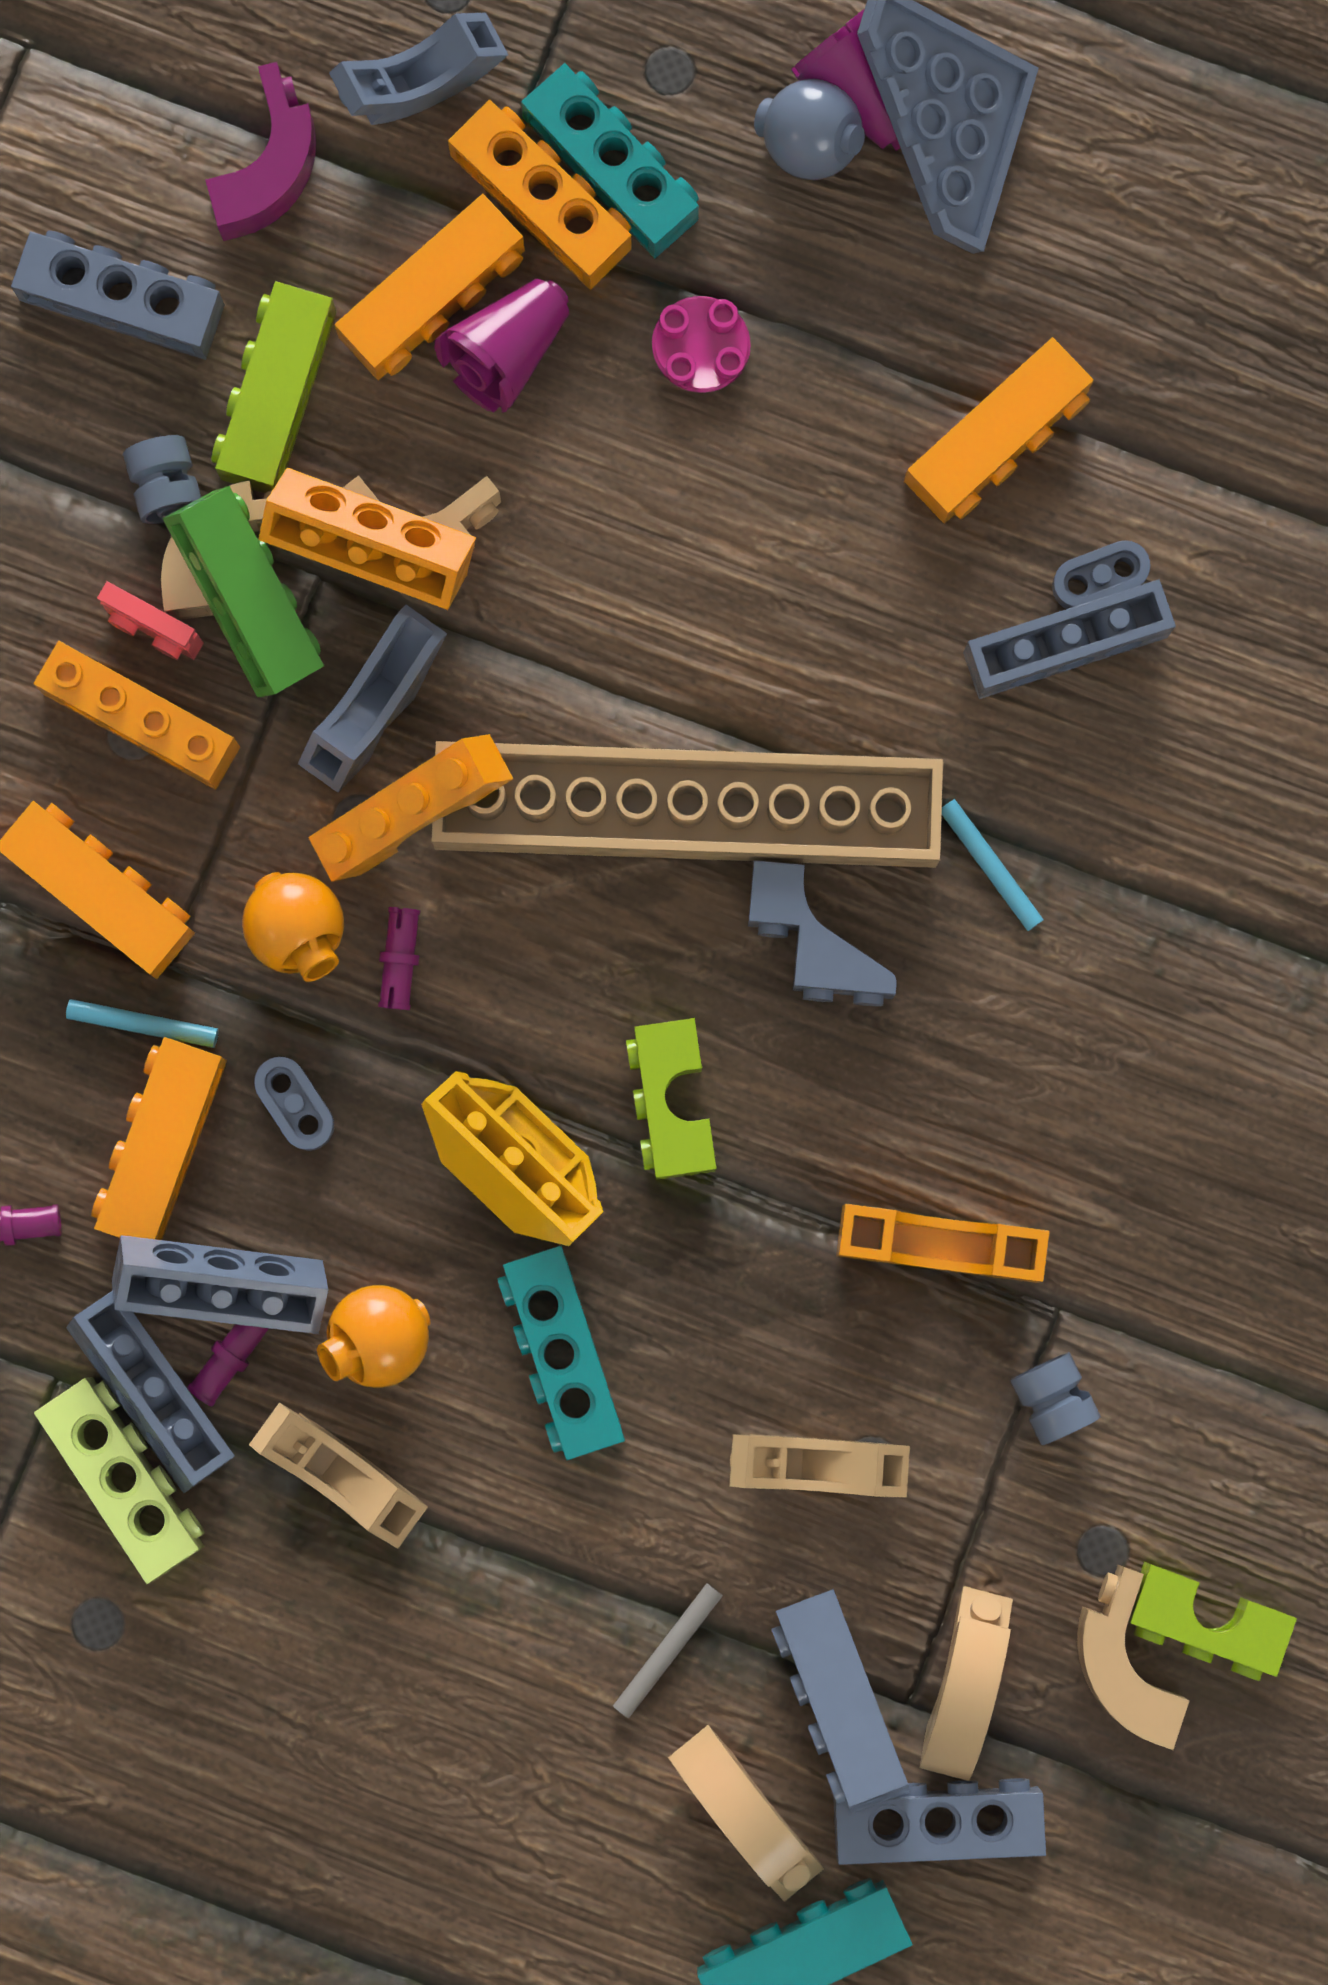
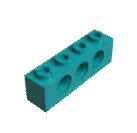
[521,63,699,259]
[497,1246,625,1461]

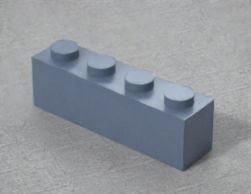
[771,1589,910,1814]

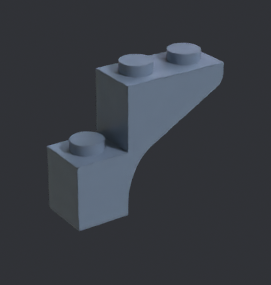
[298,605,447,793]
[748,861,897,1006]

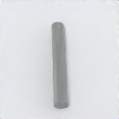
[613,1583,723,1718]

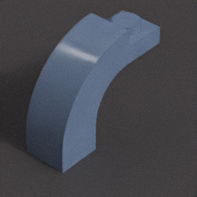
[329,13,508,125]

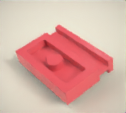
[97,581,204,660]

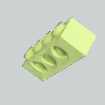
[34,1377,205,1584]

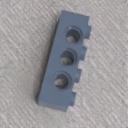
[11,231,225,360]
[963,579,1176,699]
[112,1235,329,1334]
[66,1290,234,1494]
[833,1778,1046,1865]

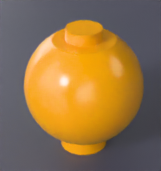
[242,872,344,982]
[317,1285,430,1388]

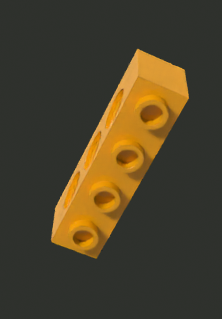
[448,99,632,290]
[258,468,476,610]
[33,640,241,790]

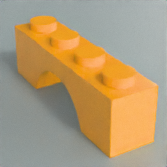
[308,734,513,882]
[836,1204,1049,1283]

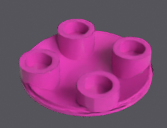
[652,296,751,393]

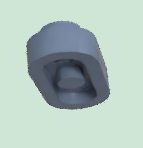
[1052,540,1150,609]
[254,1057,334,1151]

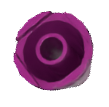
[791,9,901,151]
[434,279,569,413]

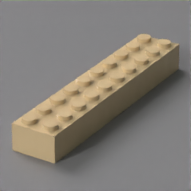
[432,741,943,868]

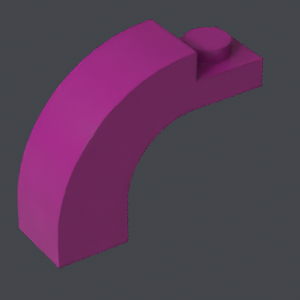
[205,62,316,241]

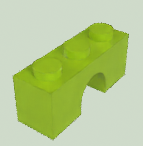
[626,1018,717,1180]
[1128,1562,1297,1681]

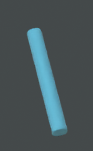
[942,799,1044,931]
[66,999,219,1048]

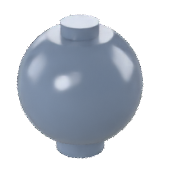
[754,79,865,180]

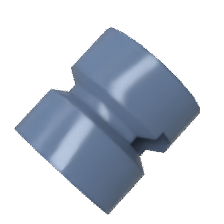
[123,435,201,524]
[1010,1352,1101,1445]

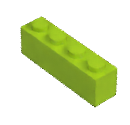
[211,281,336,493]

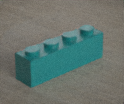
[697,1878,913,1985]

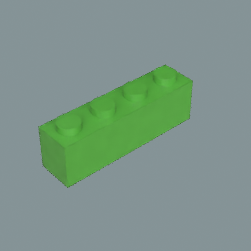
[162,486,324,698]

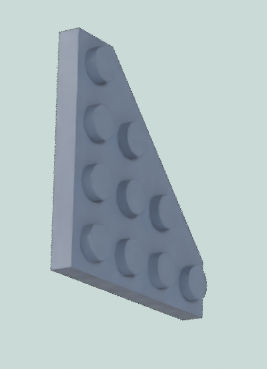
[857,0,1039,254]

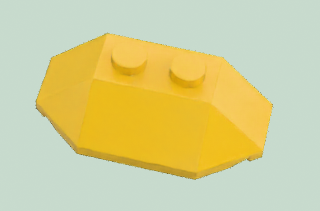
[421,1071,603,1246]

